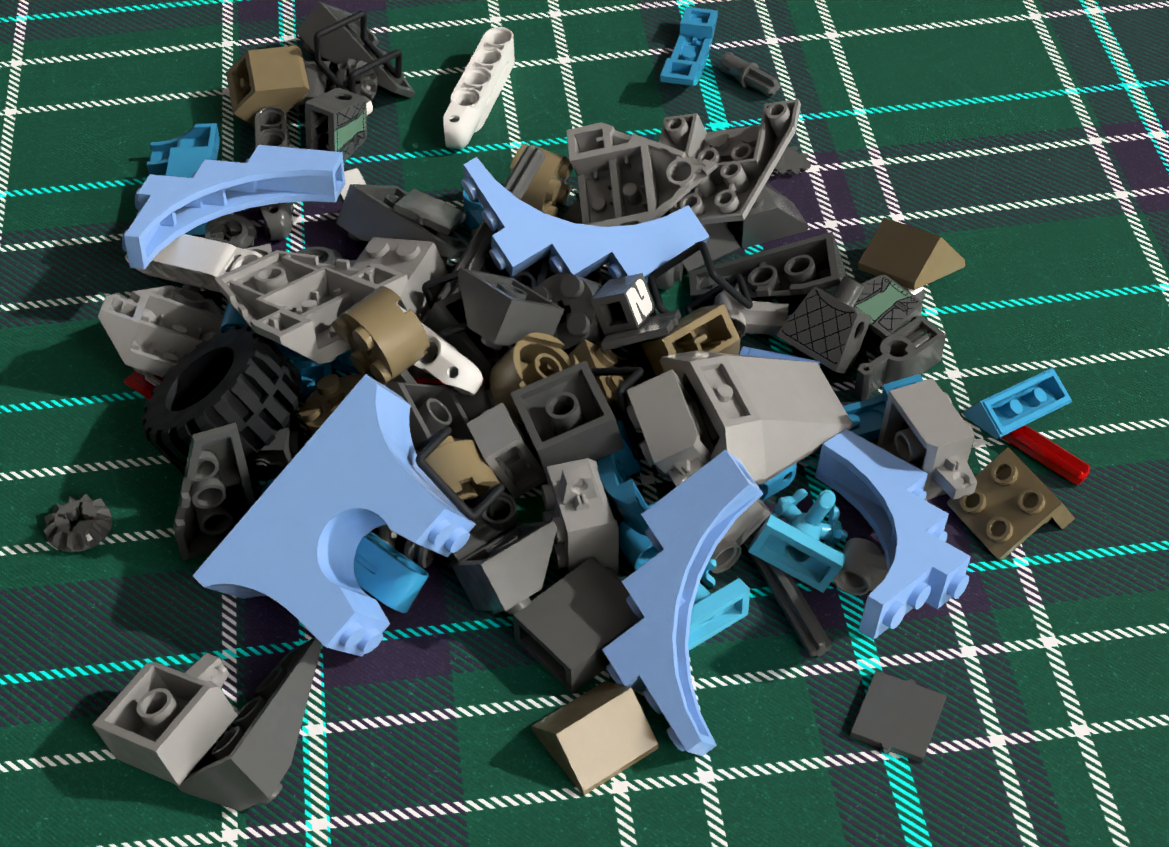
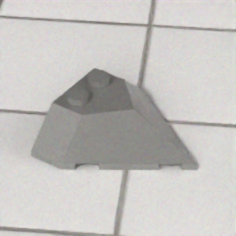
[566,122,718,227]
[98,284,224,378]

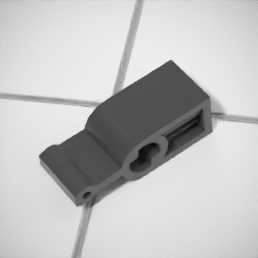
[853,316,946,401]

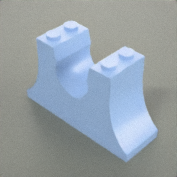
[193,374,476,657]

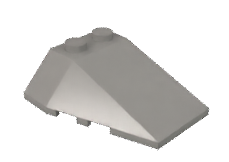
[214,250,408,364]

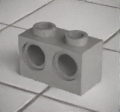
[466,403,547,499]

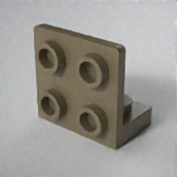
[947,447,1075,561]

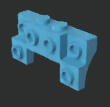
[147,123,221,235]

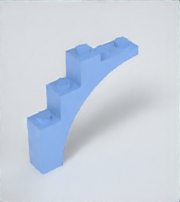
[122,145,345,269]
[461,157,710,283]
[815,429,971,640]
[602,449,763,756]

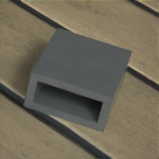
[513,557,642,694]

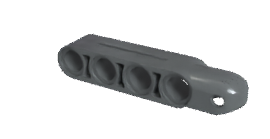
[255,106,294,241]

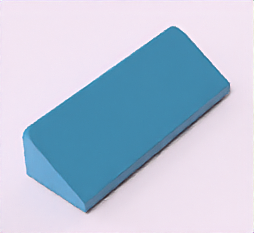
[963,367,1072,439]

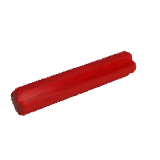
[1001,425,1091,485]

